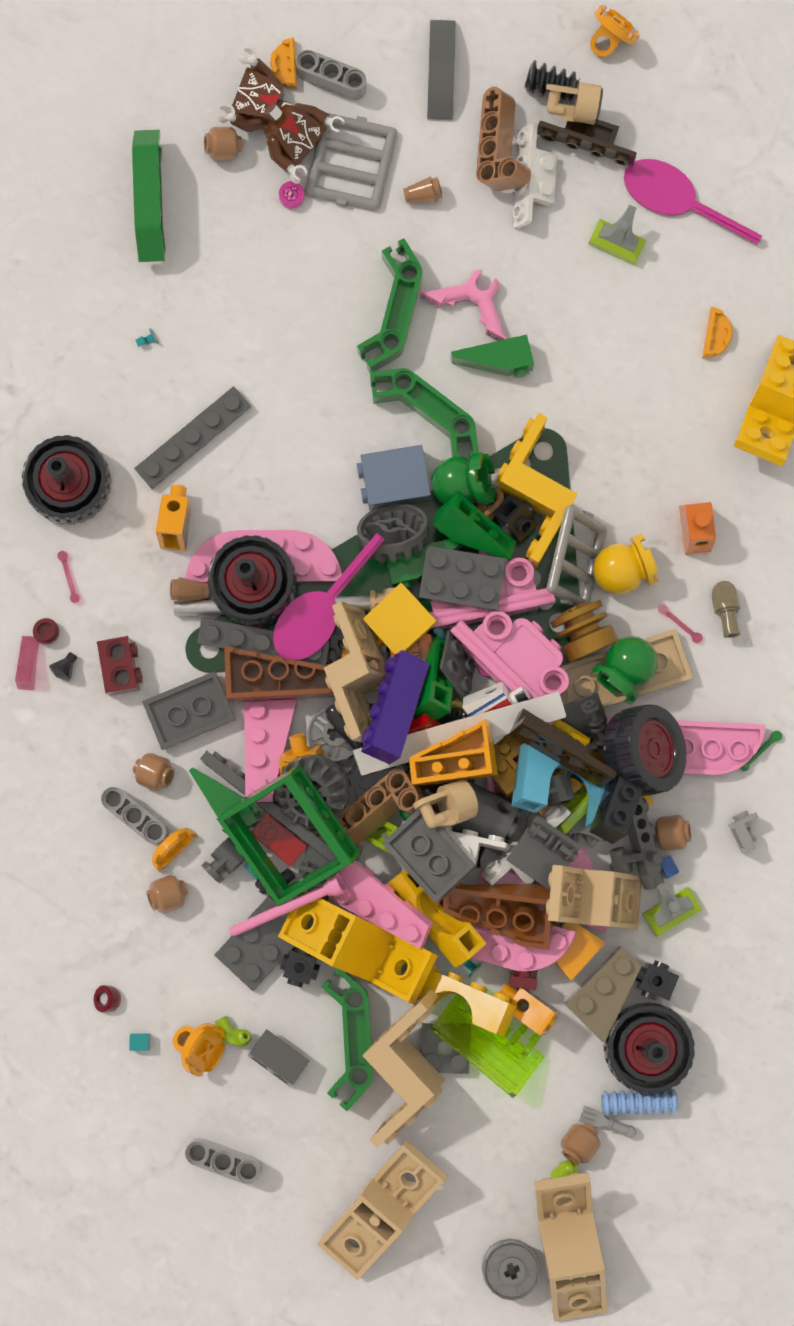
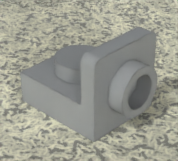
[728,810,758,853]

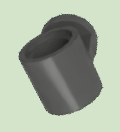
[548,773,575,806]
[201,837,245,884]

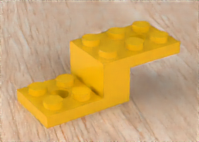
[733,335,794,467]

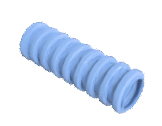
[602,1089,678,1116]

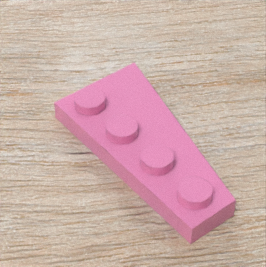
[244,699,297,802]
[328,860,433,949]

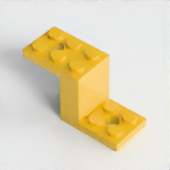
[496,413,577,571]
[278,891,438,1005]

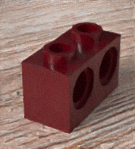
[97,636,143,696]

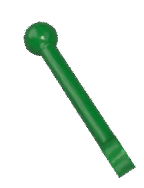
[740,731,782,771]

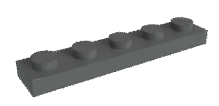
[134,386,251,489]
[197,617,331,666]

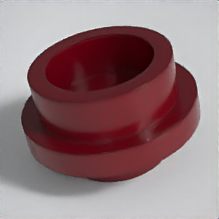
[33,618,59,645]

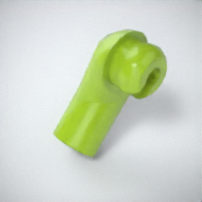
[215,1015,251,1047]
[551,1160,579,1178]

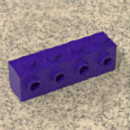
[361,650,430,765]

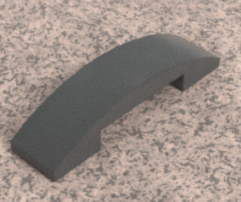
[427,20,456,120]

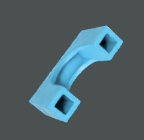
[511,743,613,828]

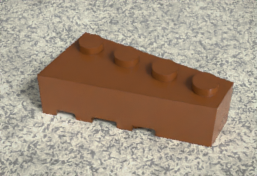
[224,646,334,702]

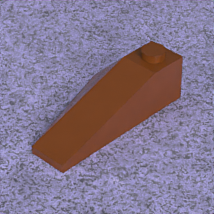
[443,884,553,950]

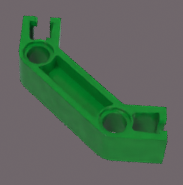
[132,129,166,262]
[357,238,422,373]
[370,368,479,458]
[321,969,373,1111]

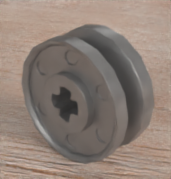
[307,707,354,763]
[482,1238,541,1301]

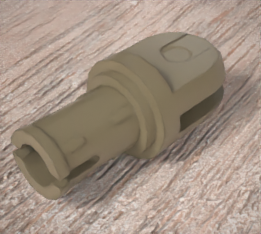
[712,581,740,638]

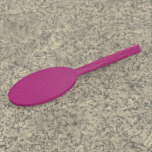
[624,159,762,245]
[273,533,385,660]

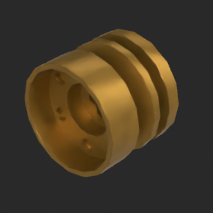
[550,600,619,663]

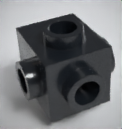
[492,495,539,542]
[280,948,320,988]
[635,960,679,1001]

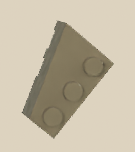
[563,946,642,1043]

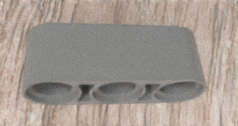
[296,50,367,100]
[101,787,169,845]
[185,1138,262,1184]

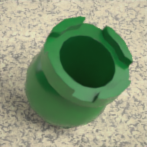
[431,452,497,505]
[591,636,658,705]

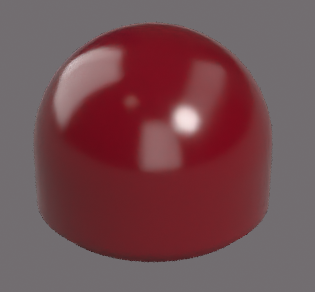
[93,985,121,1012]

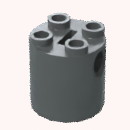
[451,782,524,856]

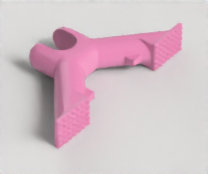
[421,270,507,341]

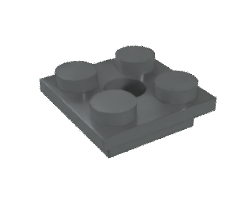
[421,1023,470,1074]

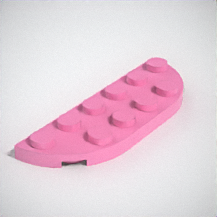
[186,530,342,583]
[607,717,765,776]
[439,899,577,971]

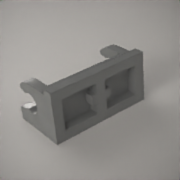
[248,1029,310,1088]

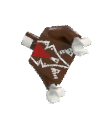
[218,47,294,132]
[264,103,345,184]

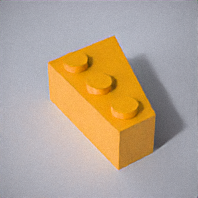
[409,719,498,787]

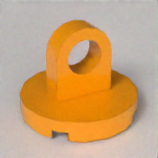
[590,5,640,57]
[173,1022,225,1077]

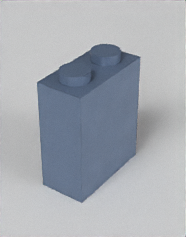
[356,445,431,511]

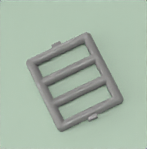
[305,113,398,210]
[546,505,607,606]

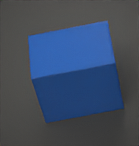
[660,856,679,879]

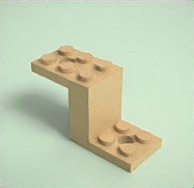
[362,989,445,1148]
[534,1173,608,1321]

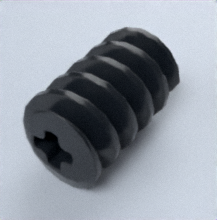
[524,60,580,105]

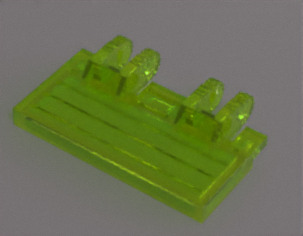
[430,989,545,1098]

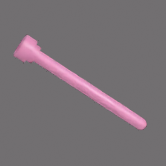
[229,873,347,936]

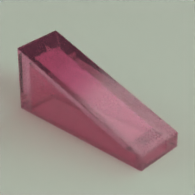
[15,636,39,690]

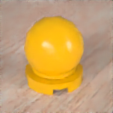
[593,534,659,595]

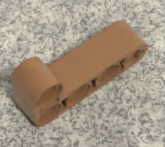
[476,86,531,191]
[338,769,427,846]

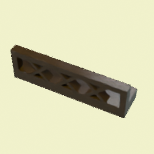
[509,708,617,788]

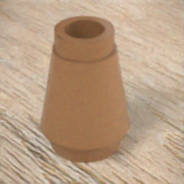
[403,176,442,203]
[170,577,209,603]

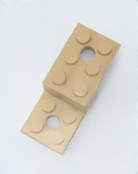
[324,601,386,743]
[546,865,642,930]
[317,1140,448,1280]

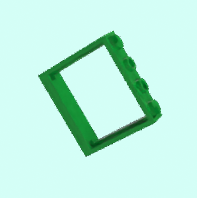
[217,764,361,906]

